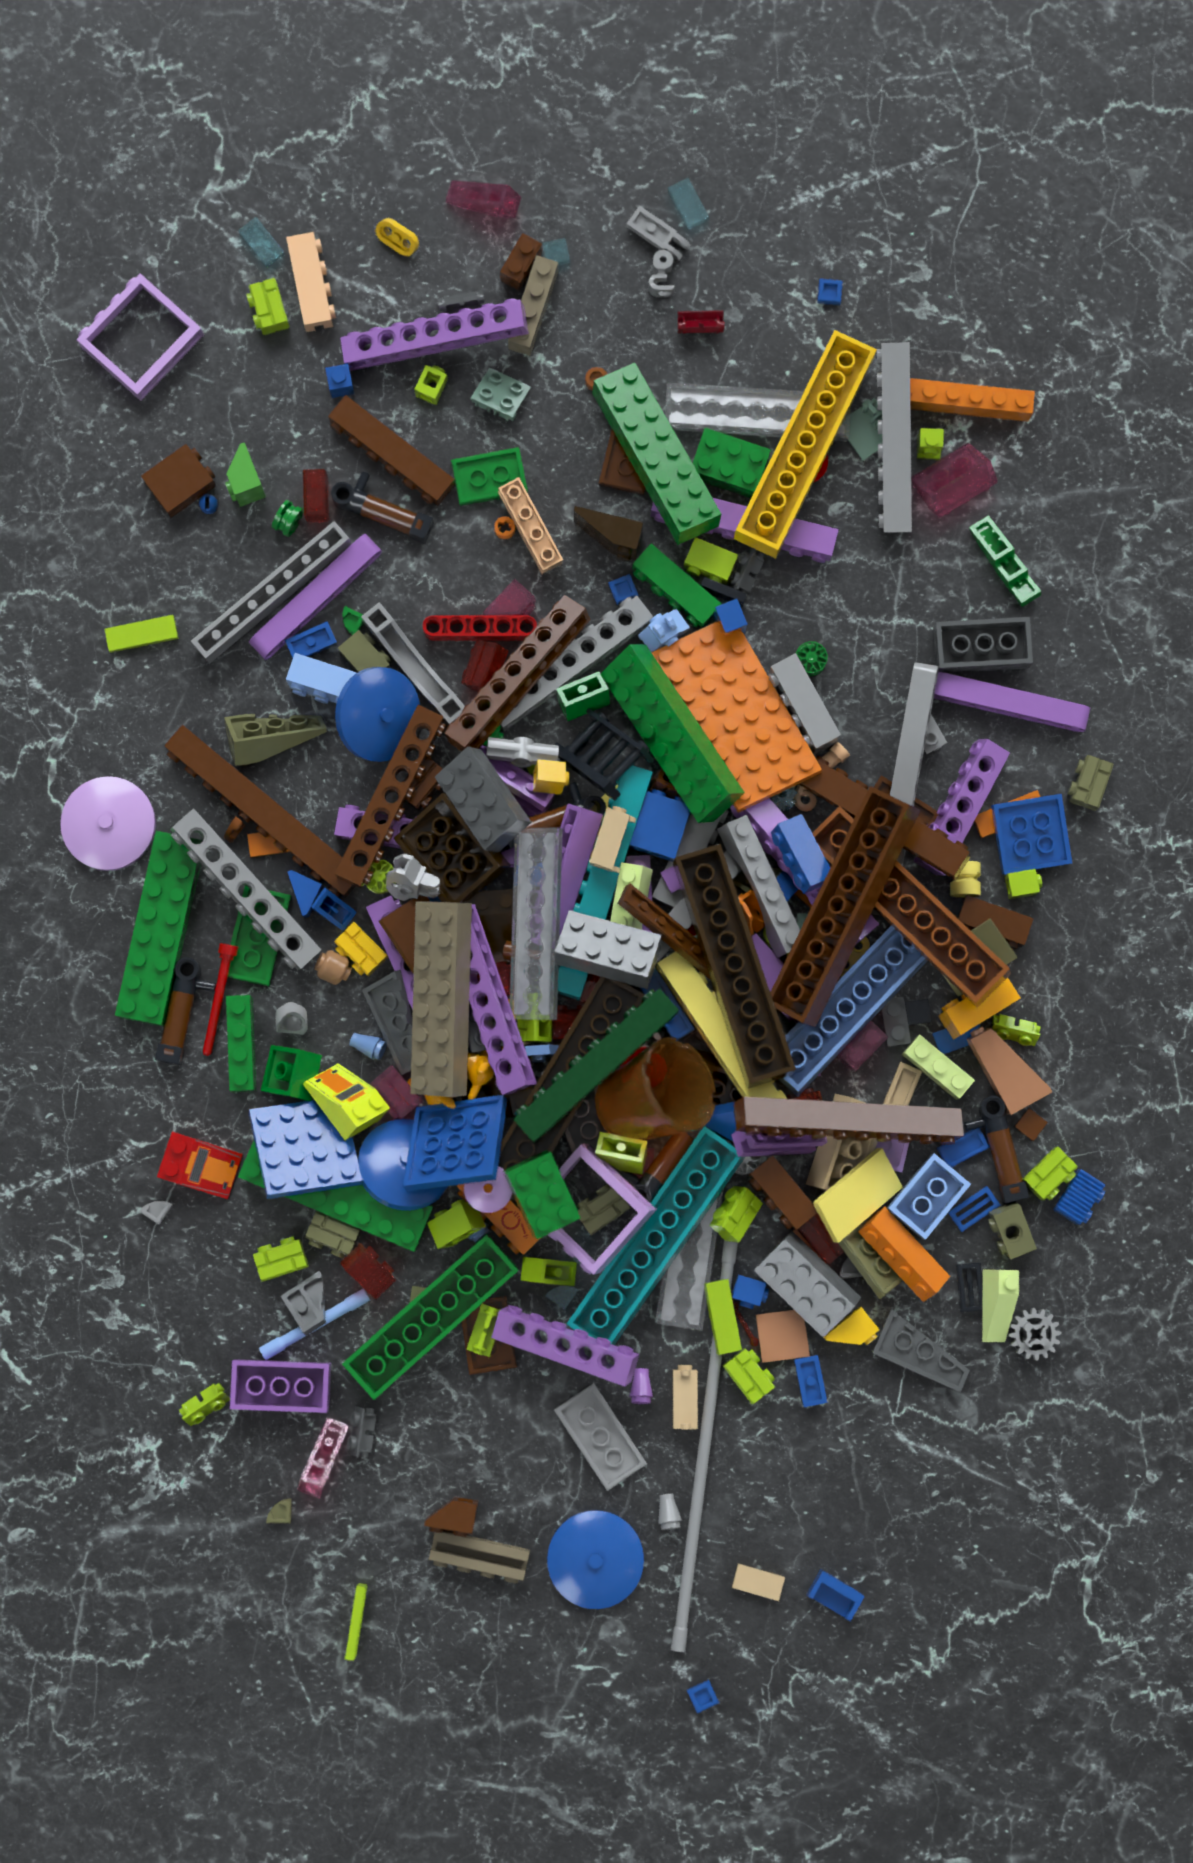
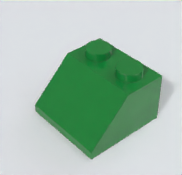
[260,1045,322,1101]

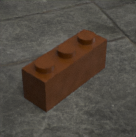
[957,895,1034,949]

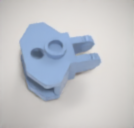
[638,609,690,652]

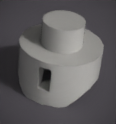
[275,1002,308,1035]

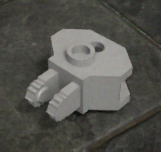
[386,853,440,901]

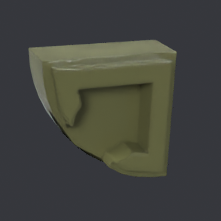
[266,1498,292,1523]

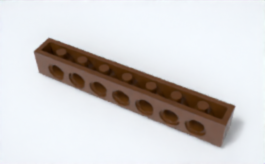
[444,595,591,752]
[335,705,446,889]

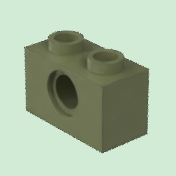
[988,1201,1037,1260]

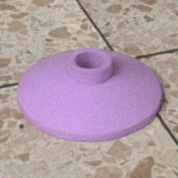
[464,1166,512,1213]

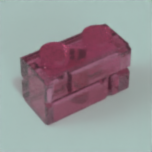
[836,1021,888,1073]
[370,1065,424,1120]

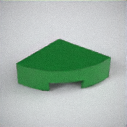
[342,606,363,635]

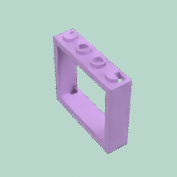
[77,274,204,401]
[548,1144,656,1275]

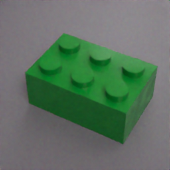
[693,428,771,498]
[503,1150,581,1239]

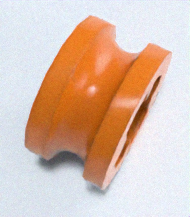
[494,516,515,539]

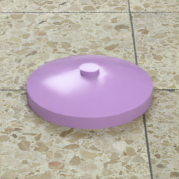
[61,777,156,871]

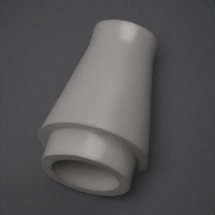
[658,1494,682,1530]

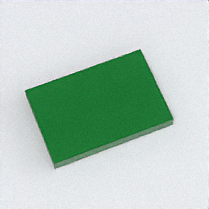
[451,447,528,506]

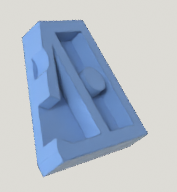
[525,1044,559,1063]

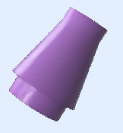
[629,1368,653,1404]

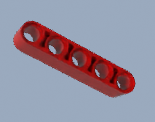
[422,615,537,641]

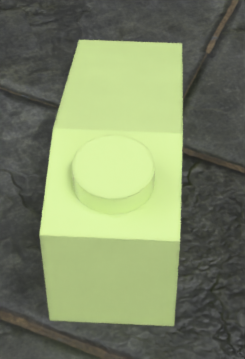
[982,1270,1019,1342]

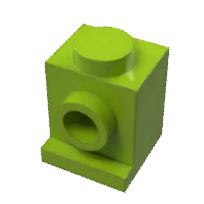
[414,365,448,406]
[917,428,944,459]

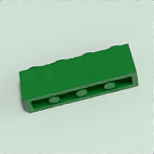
[632,544,721,629]
[226,995,257,1093]

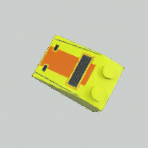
[303,1064,390,1140]

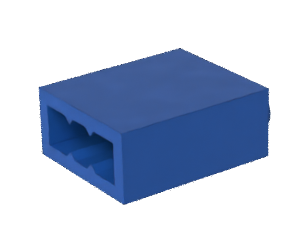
[629,790,690,862]

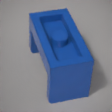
[713,599,748,635]
[806,1569,865,1622]

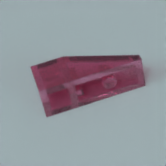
[445,180,522,218]
[298,1417,349,1499]

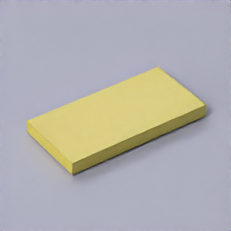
[813,1148,903,1243]

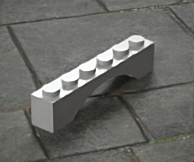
[361,602,465,726]
[717,815,800,958]

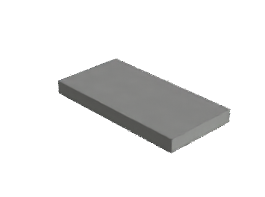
[554,1383,647,1491]

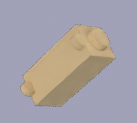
[589,806,637,873]
[673,1365,698,1429]

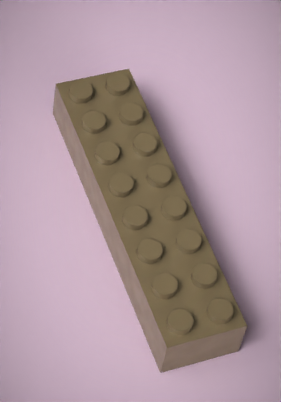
[411,901,472,1097]

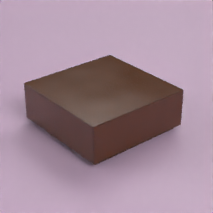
[1014,1108,1048,1141]

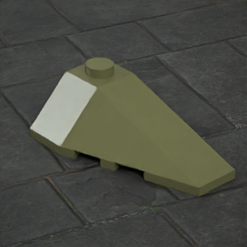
[224,714,327,766]

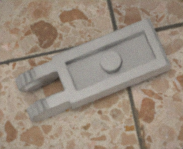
[626,206,690,261]

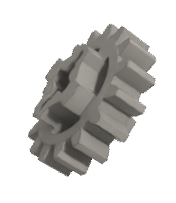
[1008,1308,1061,1360]

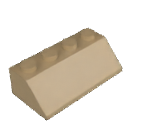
[806,1094,878,1191]

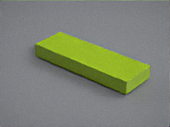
[105,615,179,653]
[703,1279,742,1355]
[345,1583,368,1661]

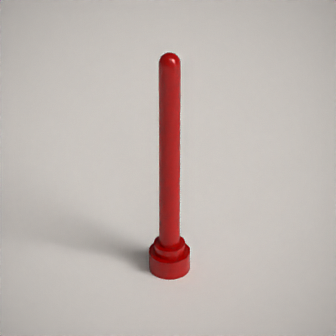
[203,943,238,1056]

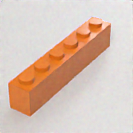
[910,378,1035,421]

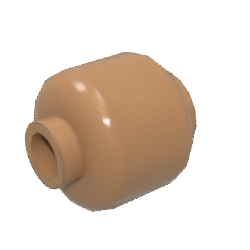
[314,950,352,985]

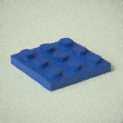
[991,794,1072,875]

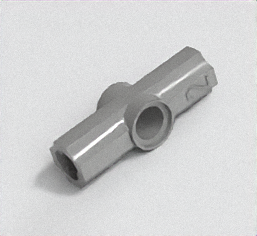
[486,737,559,767]

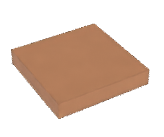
[756,1310,810,1363]

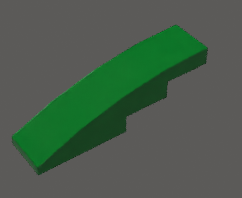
[969,515,1041,607]

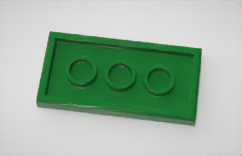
[228,886,292,987]

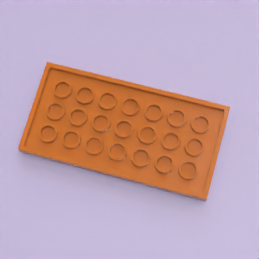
[651,621,822,813]

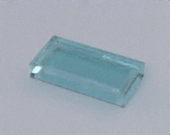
[668,178,709,230]
[238,217,285,268]

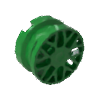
[272,500,304,537]
[796,641,828,677]

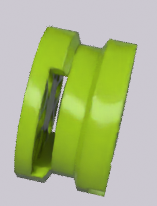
[365,860,396,894]

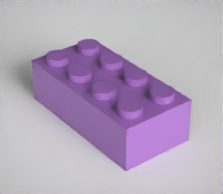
[230,1359,331,1413]

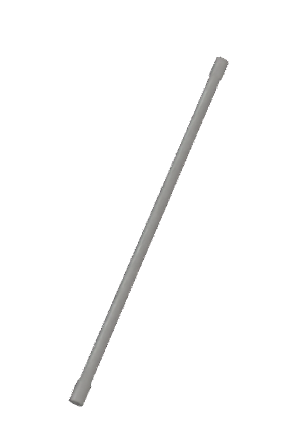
[671,1240,738,1652]

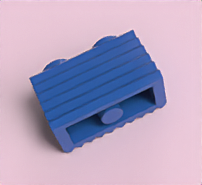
[1053,1169,1105,1225]

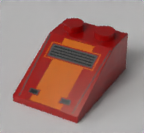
[157,1132,243,1199]

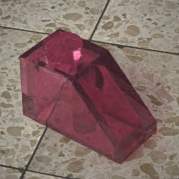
[483,579,536,615]

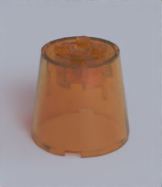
[595,1037,716,1141]

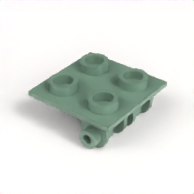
[471,367,531,421]
[842,398,883,461]

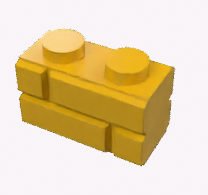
[334,922,388,977]

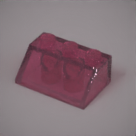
[911,443,998,518]

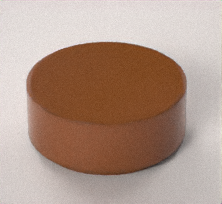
[585,367,607,391]

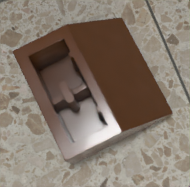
[424,1497,479,1537]

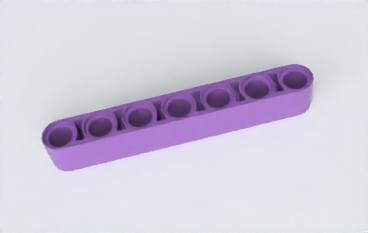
[249,534,382,660]
[934,672,1090,732]

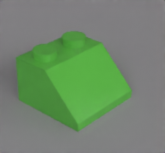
[225,442,266,507]

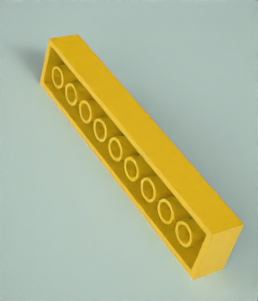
[734,330,877,559]

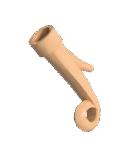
[793,742,850,812]

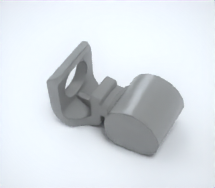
[648,250,675,297]

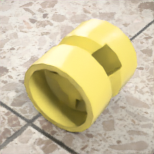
[950,861,981,898]

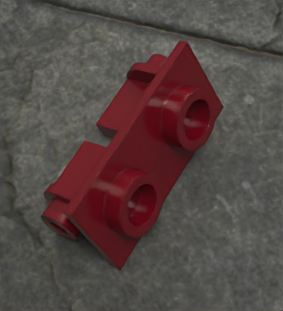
[678,310,724,334]

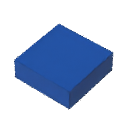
[817,279,842,305]
[608,574,638,605]
[687,1679,719,1713]

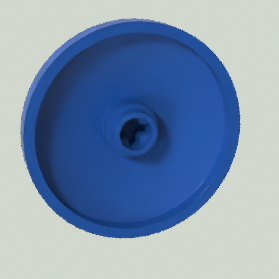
[335,667,420,762]
[358,1119,448,1210]
[547,1510,644,1609]

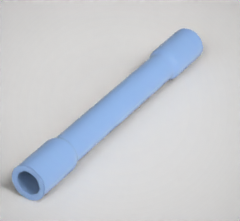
[259,1288,371,1360]

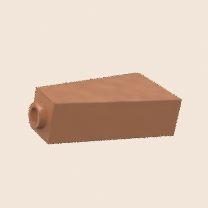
[966,1026,1052,1115]

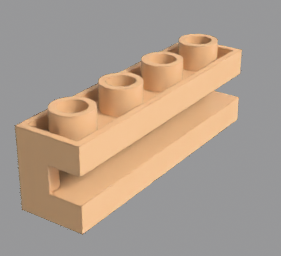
[286,232,336,332]
[498,477,563,574]

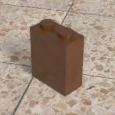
[141,444,216,518]

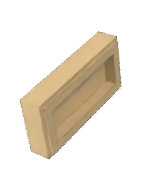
[883,1062,922,1106]
[732,1563,785,1601]

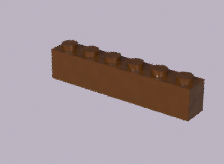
[328,395,455,506]

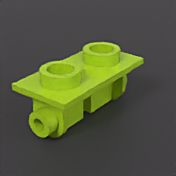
[991,1014,1041,1046]
[466,1304,500,1357]
[179,1383,230,1426]

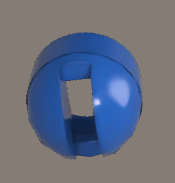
[199,494,218,514]

